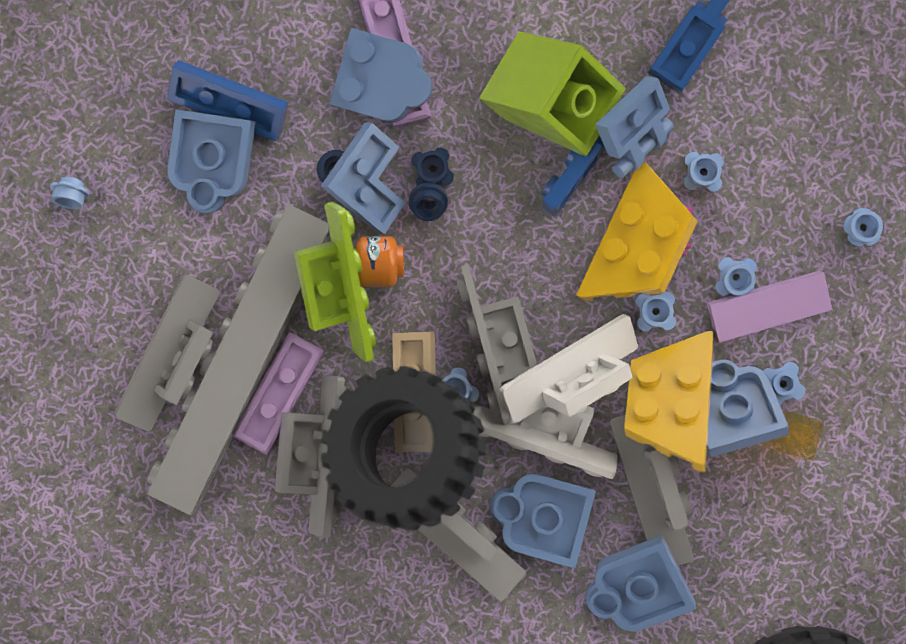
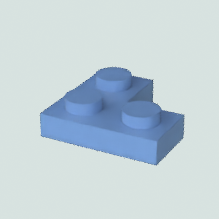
[321,123,405,234]

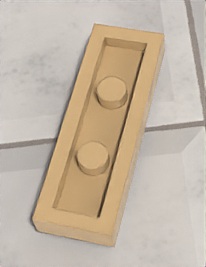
[392,332,436,452]

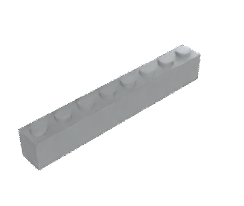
[147,204,331,515]

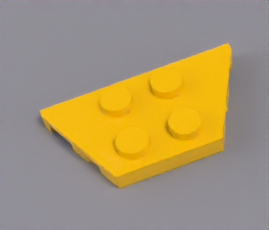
[576,162,698,301]
[624,331,714,472]

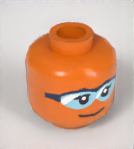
[355,236,404,288]

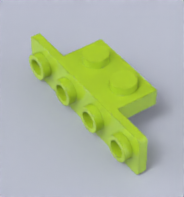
[294,202,376,362]

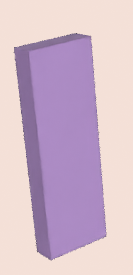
[707,270,832,343]
[232,332,325,455]

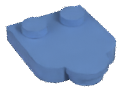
[329,28,433,122]
[167,109,256,213]
[707,360,789,458]
[489,474,596,569]
[586,535,696,632]

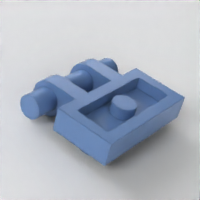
[595,76,674,178]

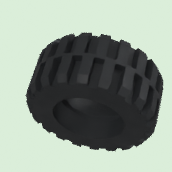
[321,366,486,530]

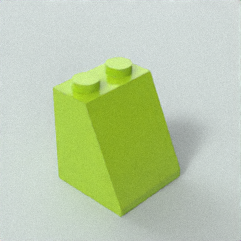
[479,31,626,157]

